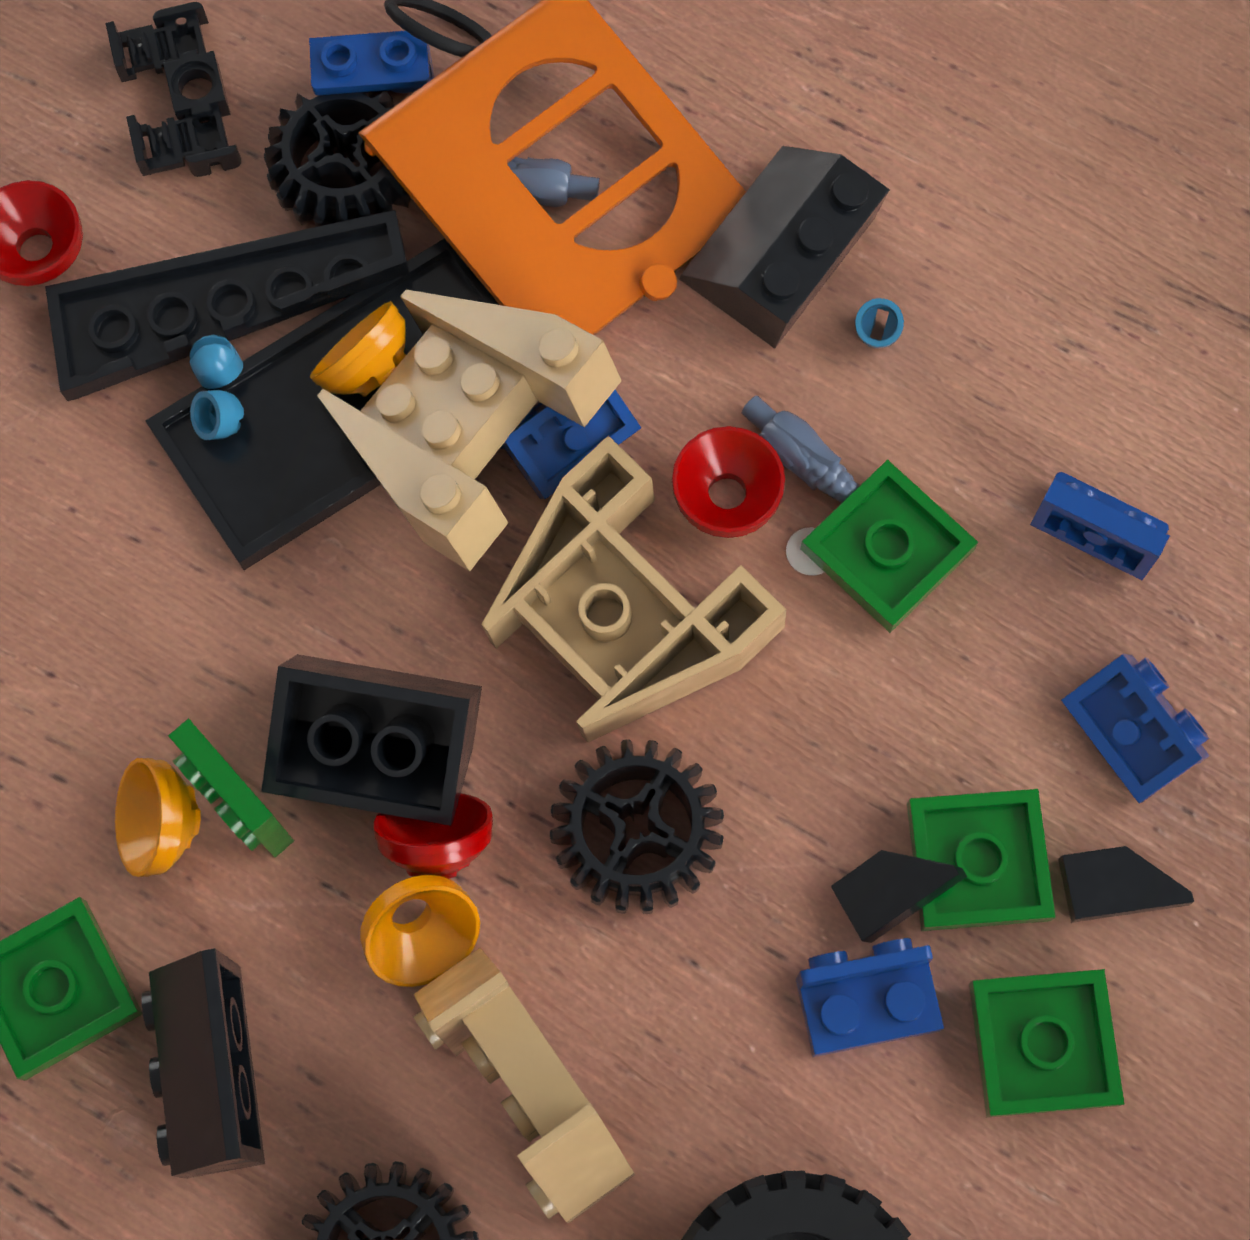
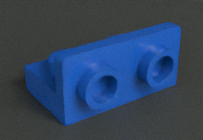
[309,31,434,95]
[500,389,641,499]
[1030,472,1170,580]
[1061,654,1209,804]
[796,938,944,1057]

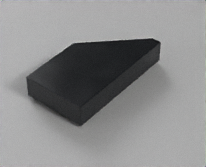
[1058,846,1194,923]
[831,850,967,943]

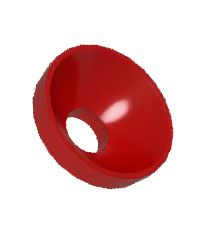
[0,180,83,286]
[672,426,785,538]
[373,793,493,879]

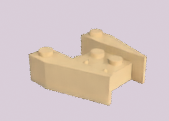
[317,290,622,571]
[481,436,786,743]
[413,948,635,1223]

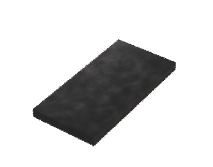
[145,238,499,570]

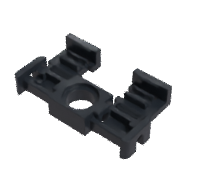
[105,2,241,177]

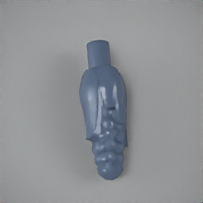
[507,157,600,207]
[742,396,859,503]

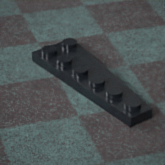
[45,210,409,401]

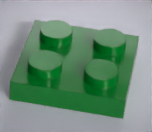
[800,460,978,633]
[168,718,294,857]
[907,789,1056,931]
[0,897,143,1081]
[969,969,1125,1118]

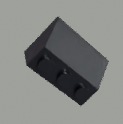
[679,146,890,349]
[261,654,482,826]
[142,948,265,1179]

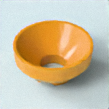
[310,301,406,397]
[115,758,201,877]
[360,875,480,987]

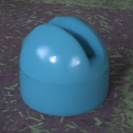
[855,298,904,348]
[190,335,243,389]
[190,390,244,440]

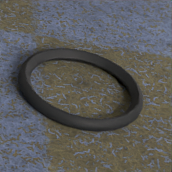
[384,0,492,57]

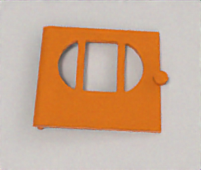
[358,0,746,335]

